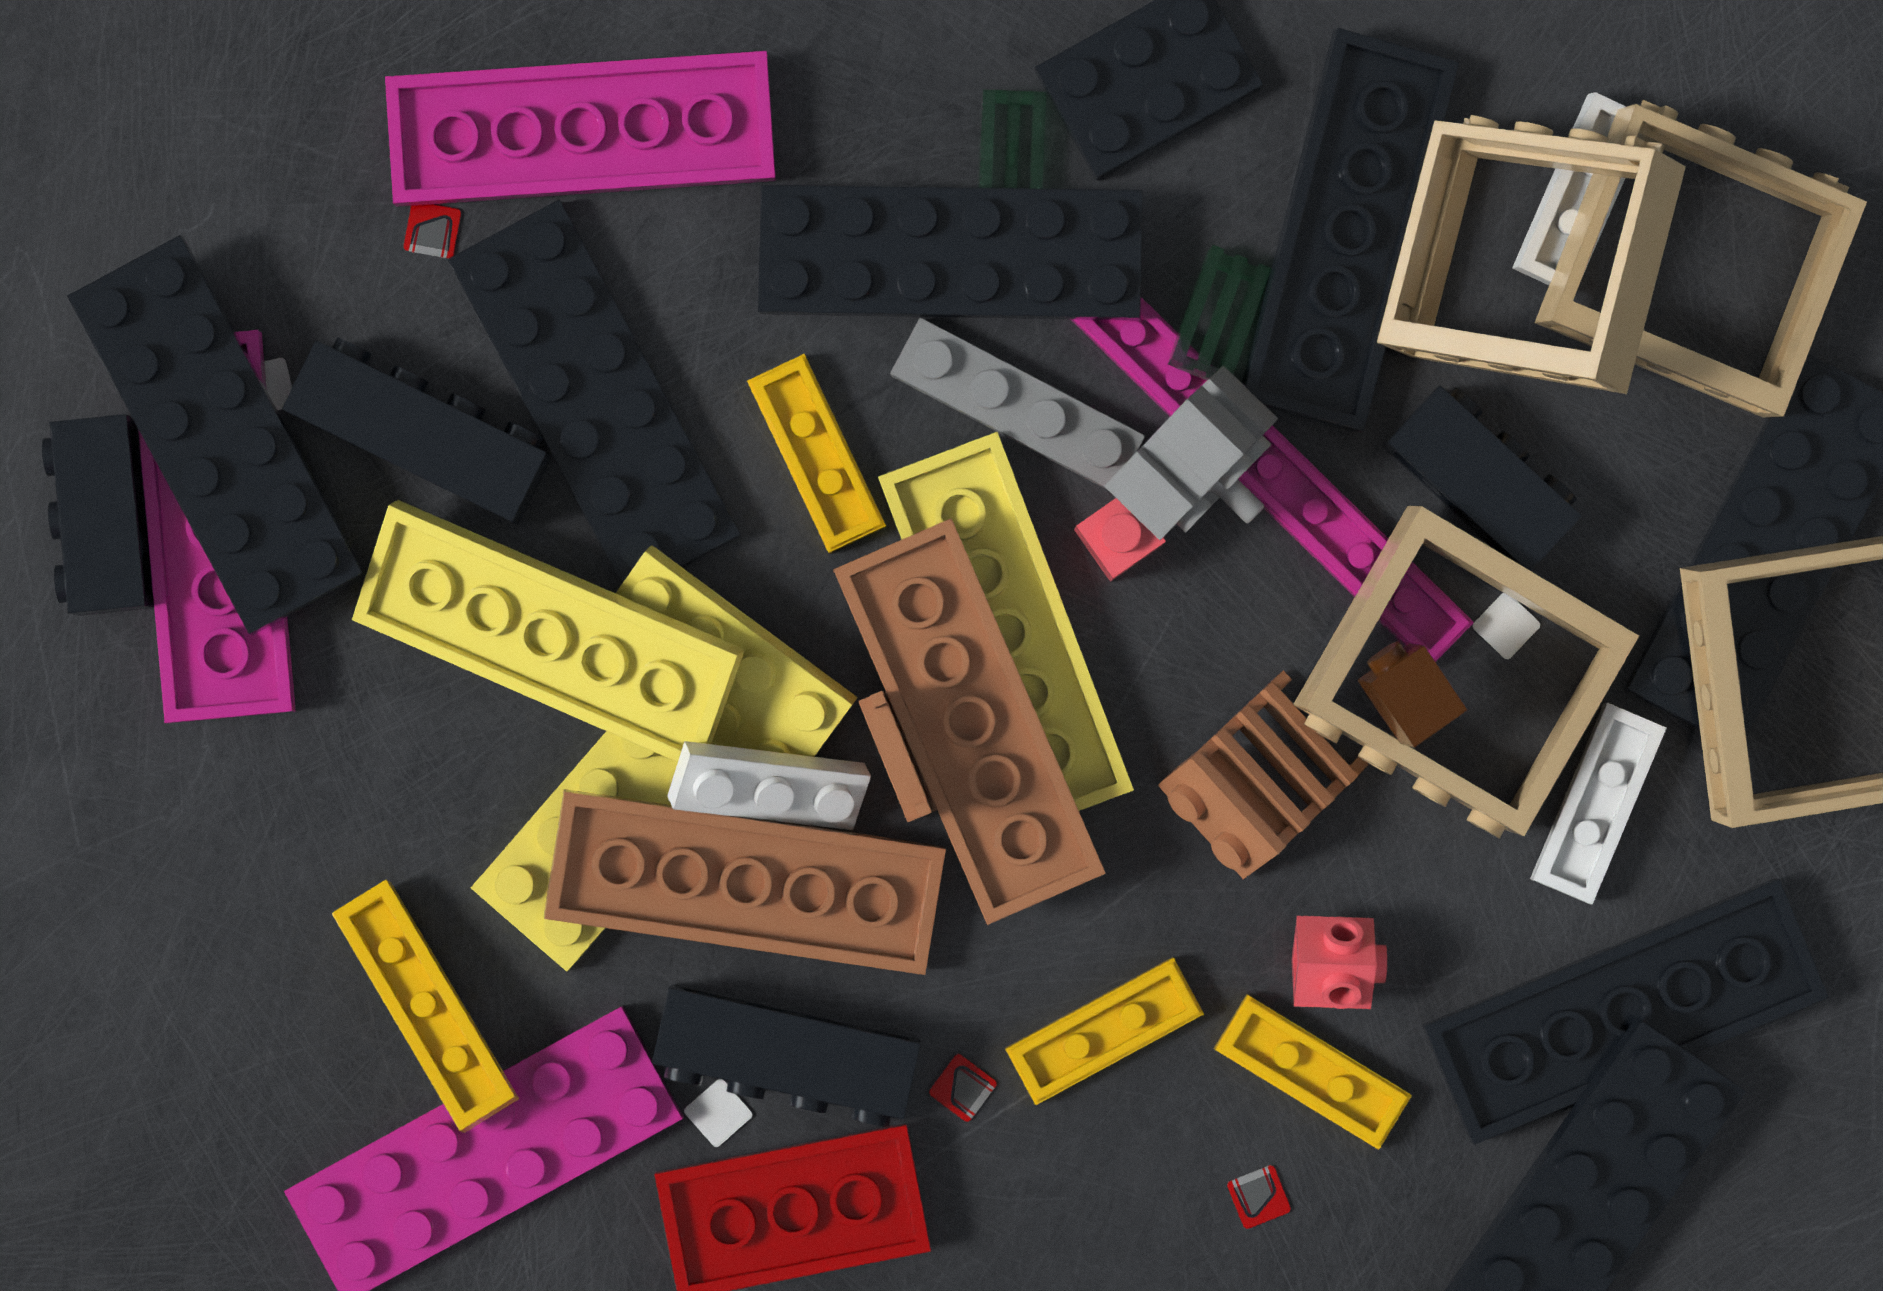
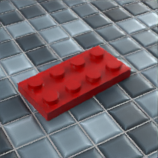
[654,1123,931,1291]

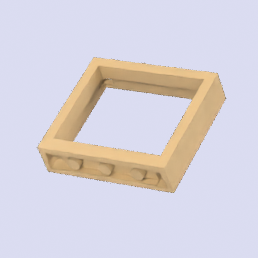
[1535,100,1867,418]
[1377,115,1686,394]
[1293,506,1639,839]
[1680,536,1883,828]

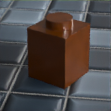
[1358,641,1467,748]

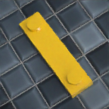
[332,880,519,1133]

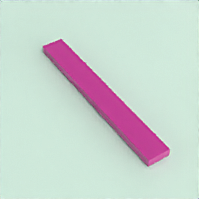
[1070,297,1474,662]

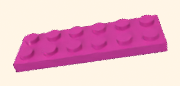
[385,51,776,207]
[138,330,296,723]
[284,1006,684,1291]

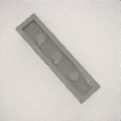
[890,318,1145,490]

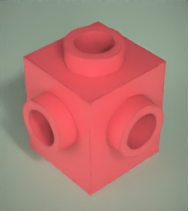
[1292,916,1387,1009]

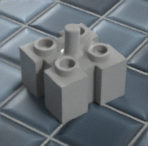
[1104,366,1278,540]

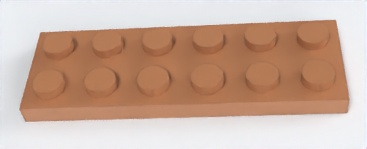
[833,518,1106,925]
[544,789,946,975]

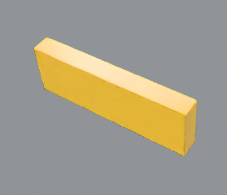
[747,354,886,554]
[1005,957,1204,1105]
[1214,994,1412,1150]

